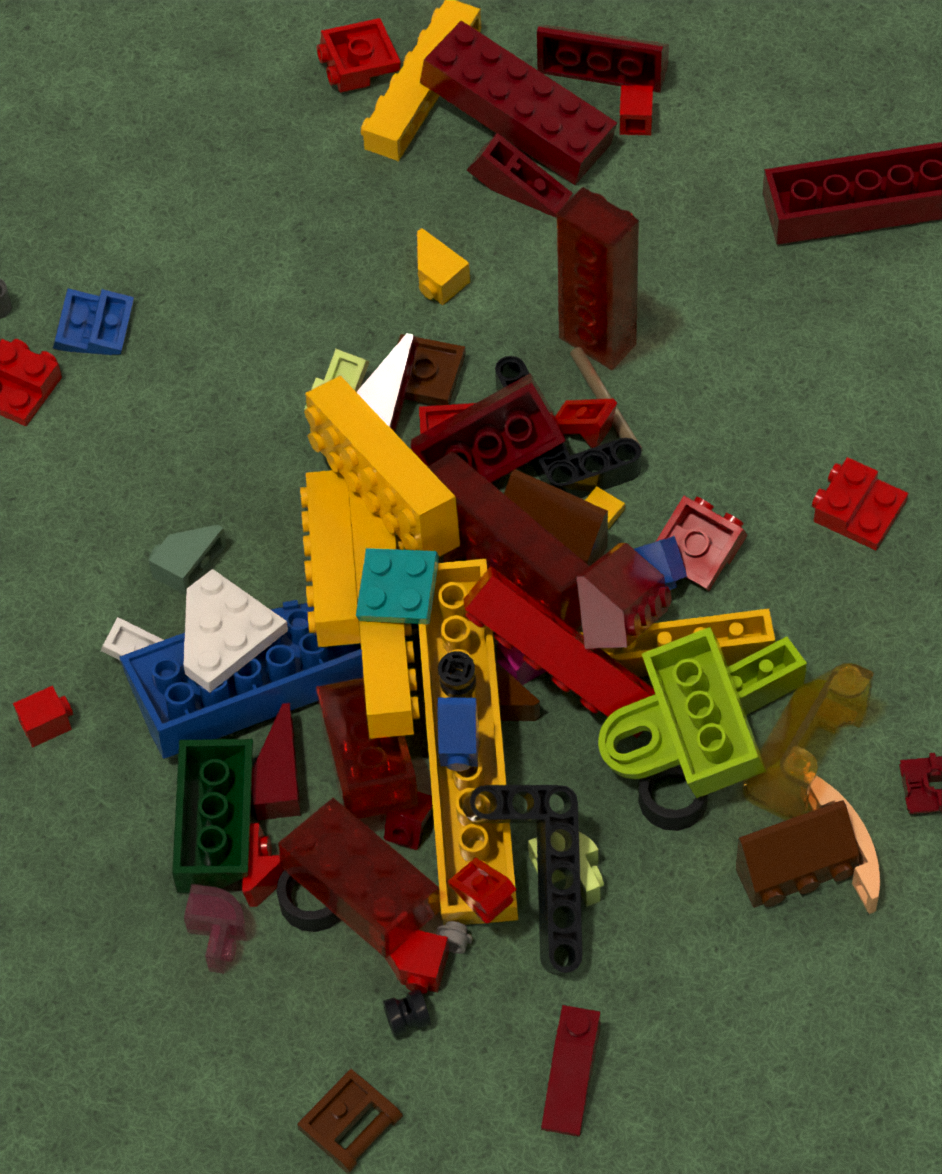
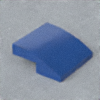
[53,288,134,355]

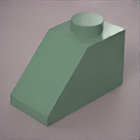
[149,525,227,595]

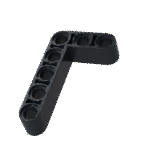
[495,356,642,498]
[462,785,583,974]

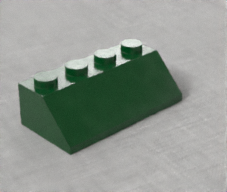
[172,739,253,893]

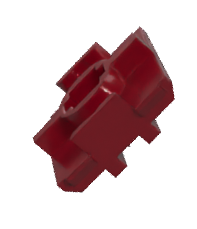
[899,753,942,814]

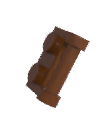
[297,1069,403,1174]

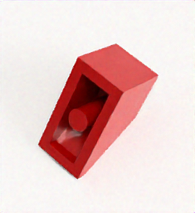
[373,920,449,994]

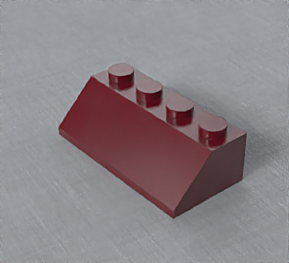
[537,25,669,93]
[411,373,566,502]
[577,543,671,649]

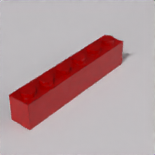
[463,566,655,738]

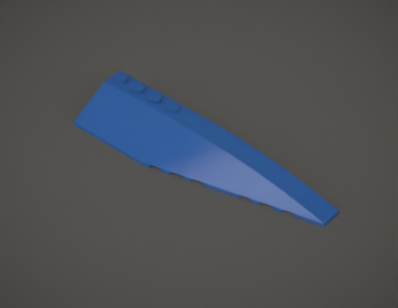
[119,558,555,759]

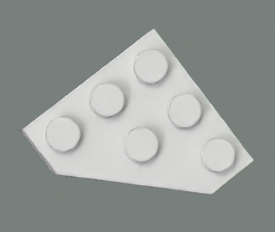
[184,569,288,692]

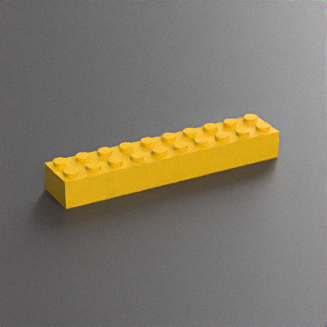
[418,559,519,925]

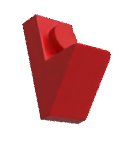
[555,398,617,448]
[242,823,291,907]
[447,857,517,924]

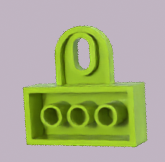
[598,627,766,798]

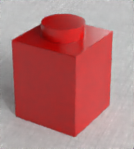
[619,85,653,136]
[13,685,74,748]

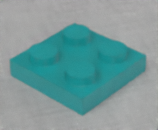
[356,548,439,624]

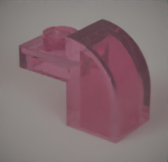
[184,884,247,974]

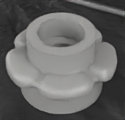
[437,921,473,954]

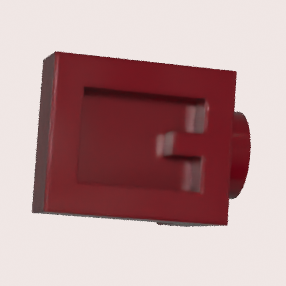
[384,787,433,850]

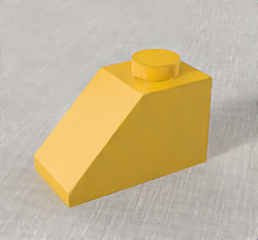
[417,228,470,305]

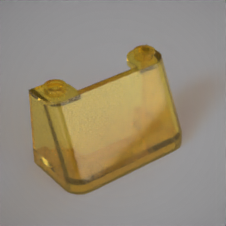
[742,663,874,820]

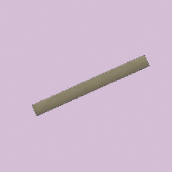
[570,347,642,450]

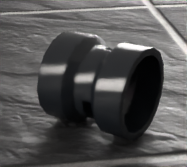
[438,651,477,698]
[382,989,431,1037]

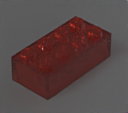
[316,677,419,822]
[278,798,440,958]

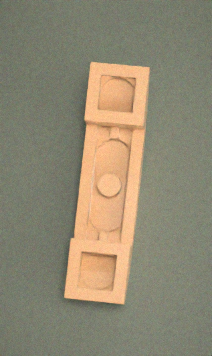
[802,773,880,914]

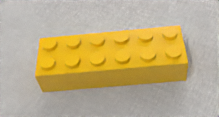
[304,375,460,557]

